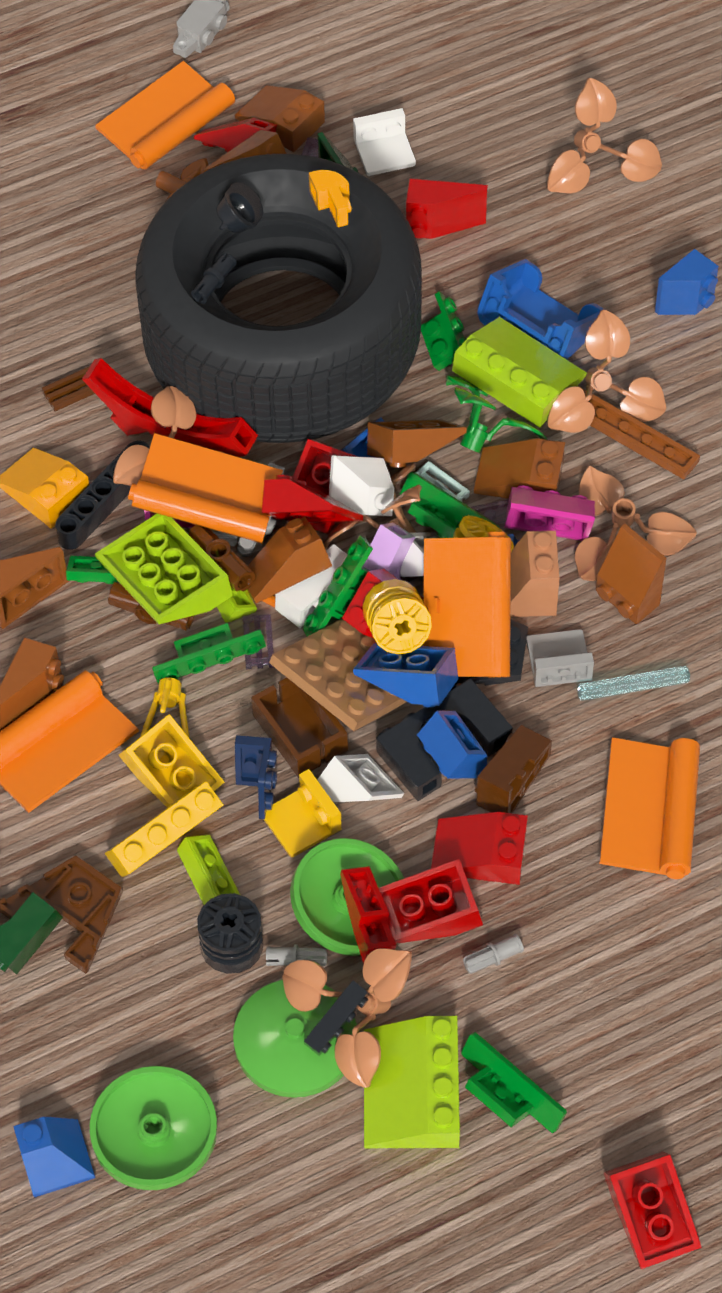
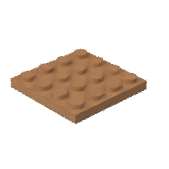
[269,619,407,731]

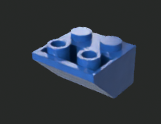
[417,711,487,779]

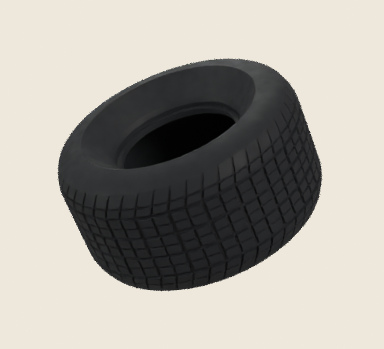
[135,154,422,443]

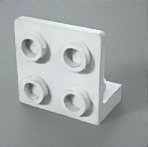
[353,108,416,176]

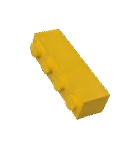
[105,781,223,877]

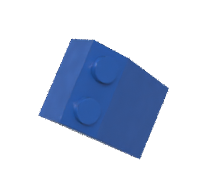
[353,643,458,707]

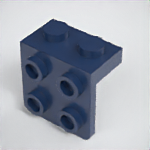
[235,735,277,819]

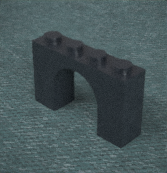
[376,679,513,801]

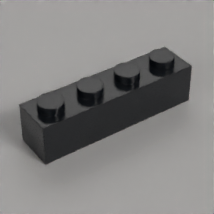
[304,980,369,1056]

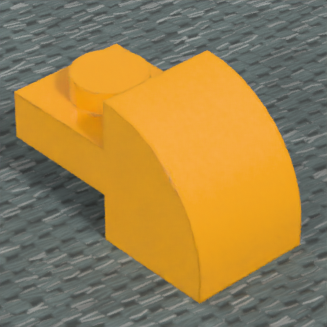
[309,170,351,227]

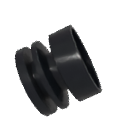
[197,893,263,974]

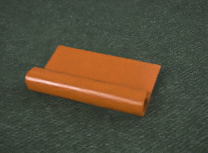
[95,61,235,170]
[128,433,283,543]
[423,532,511,677]
[0,670,139,813]
[599,737,700,879]

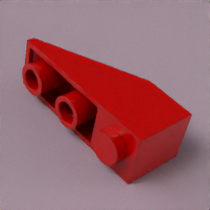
[194,118,277,152]

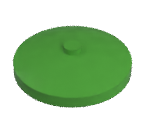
[290,838,404,956]
[233,980,356,1098]
[90,1066,217,1190]

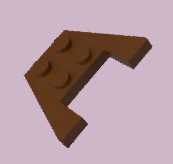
[0,855,123,974]

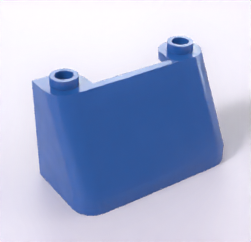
[477,259,605,360]

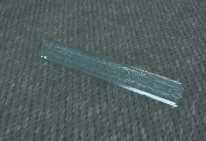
[577,666,690,701]

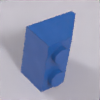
[655,249,719,315]

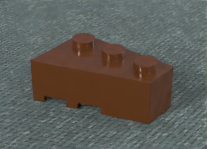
[475,725,552,813]

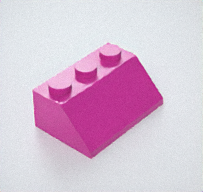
[504,486,595,541]

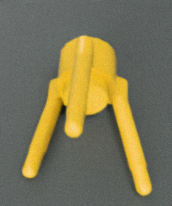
[140,678,189,737]

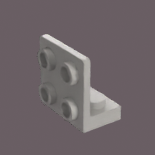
[526,629,594,687]

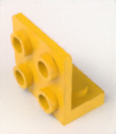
[263,769,342,858]

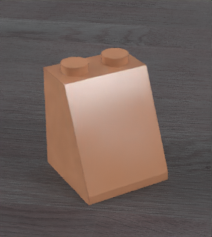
[511,531,560,617]

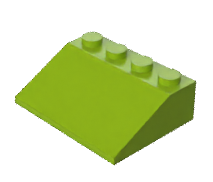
[452,317,587,428]
[95,514,233,624]
[364,1016,460,1149]

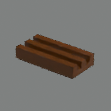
[42,366,95,412]

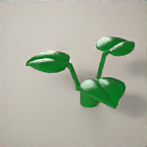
[446,375,548,453]

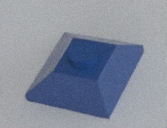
[13,1117,95,1197]

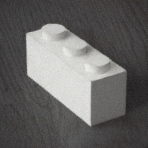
[275,545,347,628]

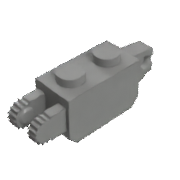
[173,0,229,58]

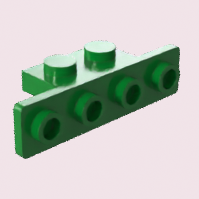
[421,291,466,371]
[400,472,500,538]
[303,536,373,636]
[152,623,266,684]
[461,1032,567,1133]

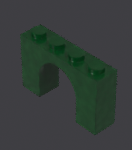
[0,892,63,974]

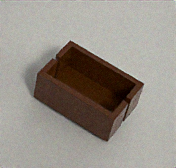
[251,678,348,778]

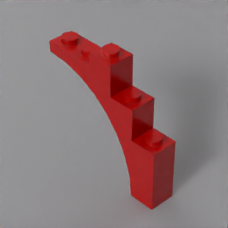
[82,358,258,457]

